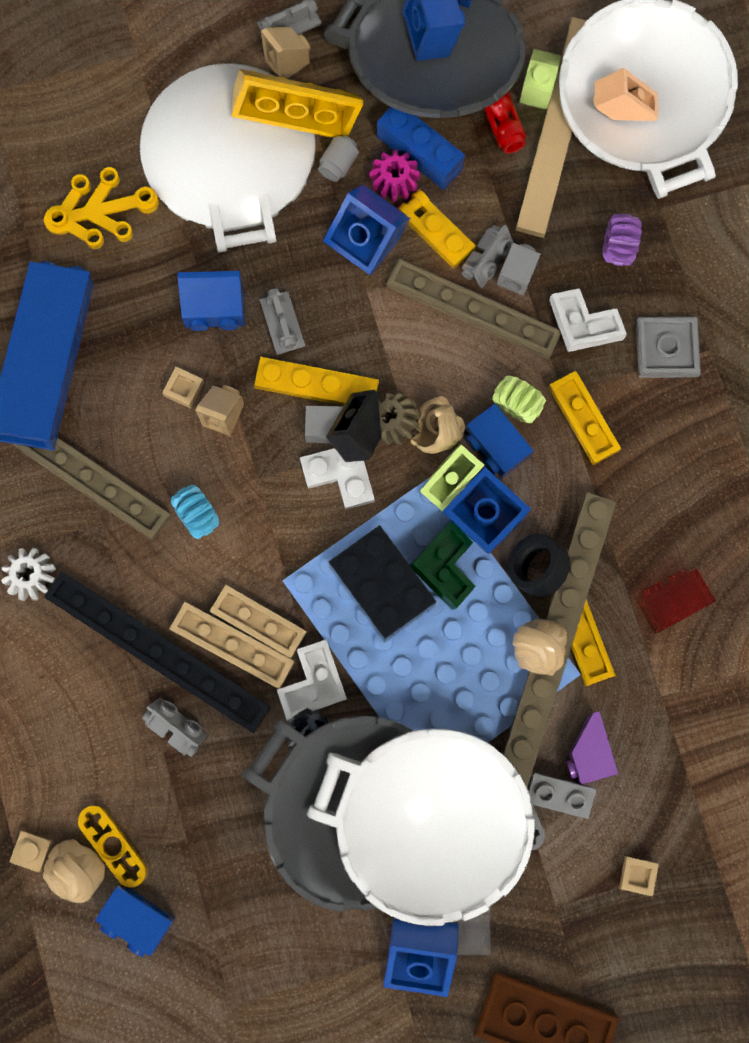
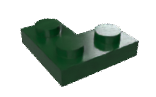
[409,521,476,610]

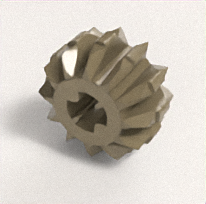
[378,392,421,445]

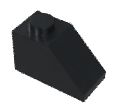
[326,389,381,462]

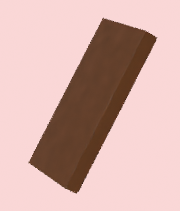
[474,971,619,1043]

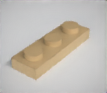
[210,585,307,659]

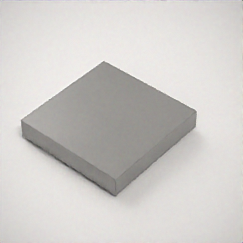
[636,317,701,378]

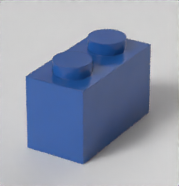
[464,403,533,479]
[95,884,176,957]

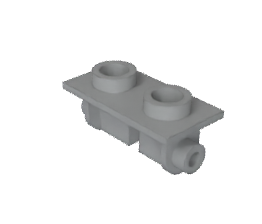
[257,0,322,35]
[461,225,513,289]
[259,288,306,355]
[142,698,209,757]
[528,772,597,819]

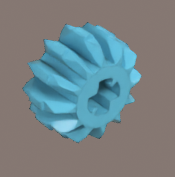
[171,484,219,539]

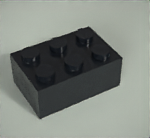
[328,525,437,643]

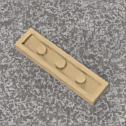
[169,602,295,689]

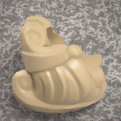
[410,396,465,454]
[512,619,567,676]
[43,839,105,903]

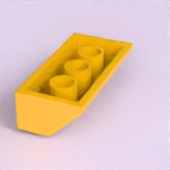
[231,69,363,138]

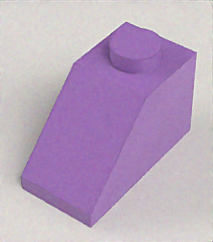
[565,711,618,784]

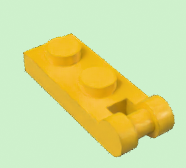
[397,189,476,269]

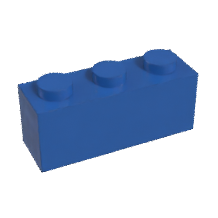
[377,107,465,190]

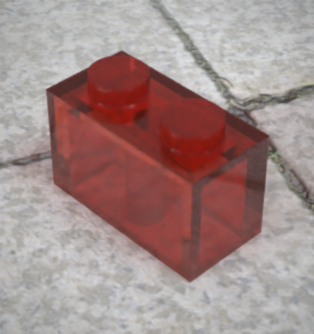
[637,568,716,634]

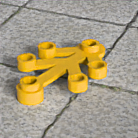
[44,167,159,249]

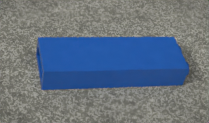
[0,261,94,451]

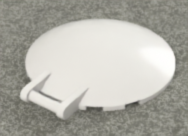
[559,0,738,199]
[140,64,315,253]
[307,729,534,926]

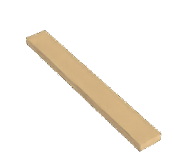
[515,17,587,238]

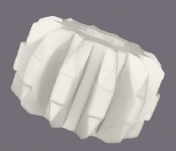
[1,548,56,601]

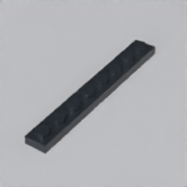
[44,571,271,734]

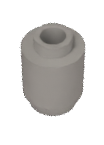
[318,135,359,182]

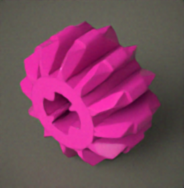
[370,149,420,202]

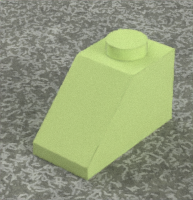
[519,49,562,110]
[420,443,484,511]

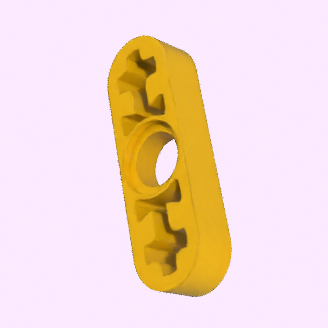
[78,806,148,888]

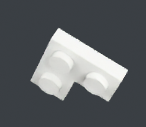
[549,288,627,352]
[300,448,375,510]
[277,639,347,721]

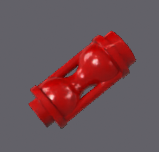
[484,91,526,154]

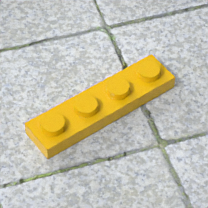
[254,357,379,406]

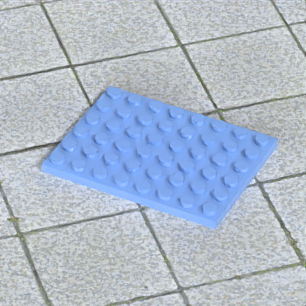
[283,476,581,743]

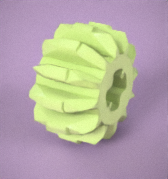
[492,376,546,423]

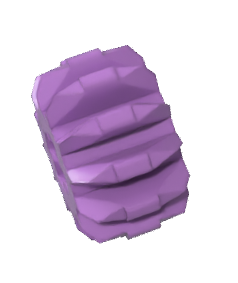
[603,213,642,266]

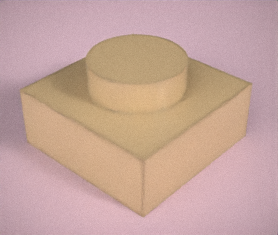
[162,367,204,409]
[9,831,54,873]
[619,856,659,896]

